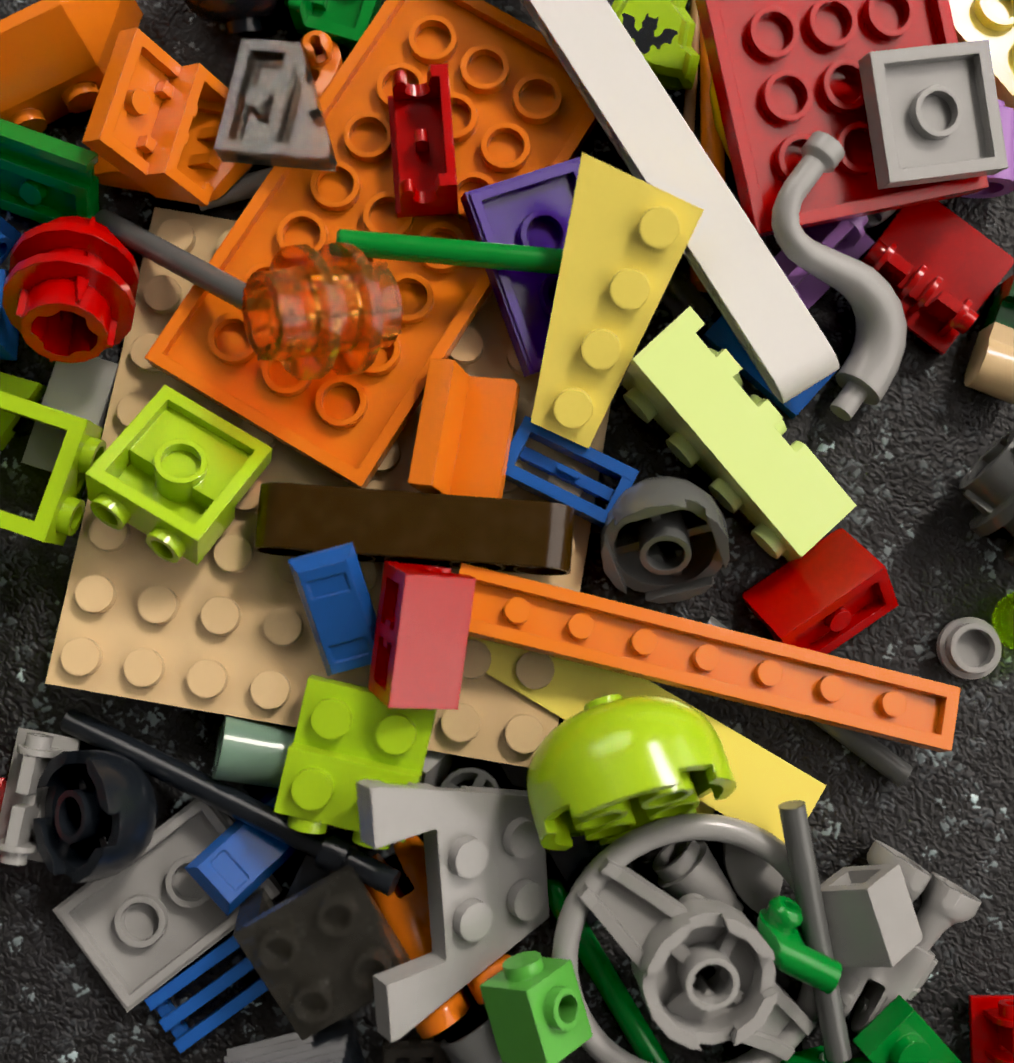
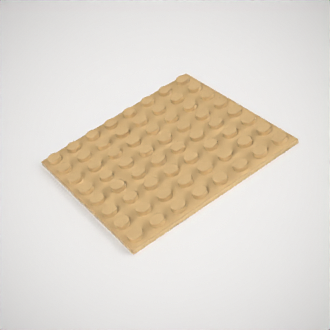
[45,207,611,768]

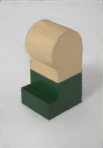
[964,274,1014,404]

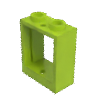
[0,391,106,546]

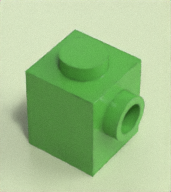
[479,951,593,1063]

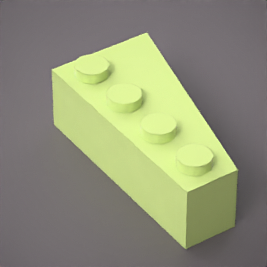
[621,306,857,561]

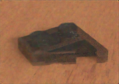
[214,38,337,171]

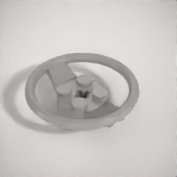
[552,813,818,1063]

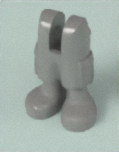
[839,840,982,1034]

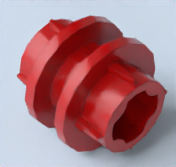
[2,216,140,363]

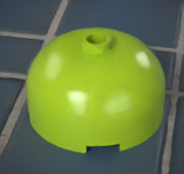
[527,694,736,850]

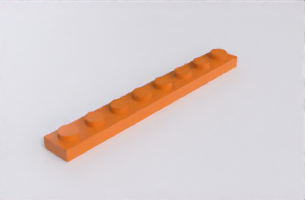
[458,563,961,753]

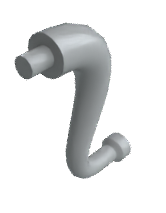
[771,131,907,421]

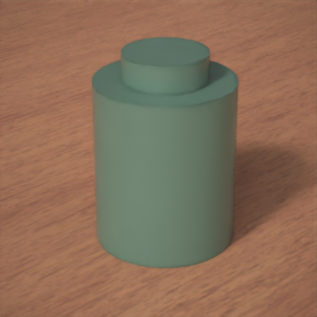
[212,715,297,789]

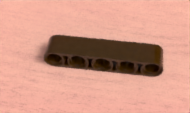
[254,482,575,576]

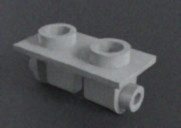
[0,727,81,866]

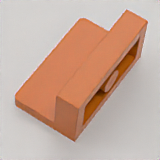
[408,358,520,499]

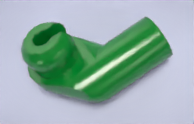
[757,896,842,994]

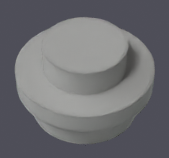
[936,617,1002,680]

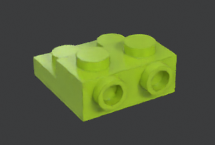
[85,385,273,565]
[274,674,437,850]

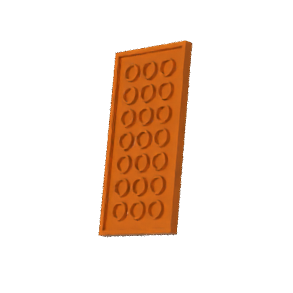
[145,0,598,489]

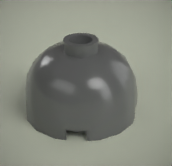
[600,476,730,604]

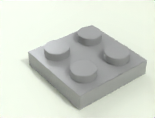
[858,39,1008,189]

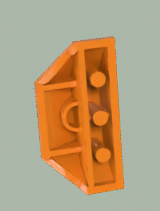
[0,0,143,133]

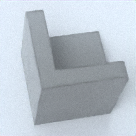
[820,863,922,967]

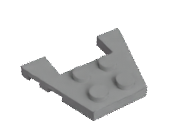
[356,779,549,1042]

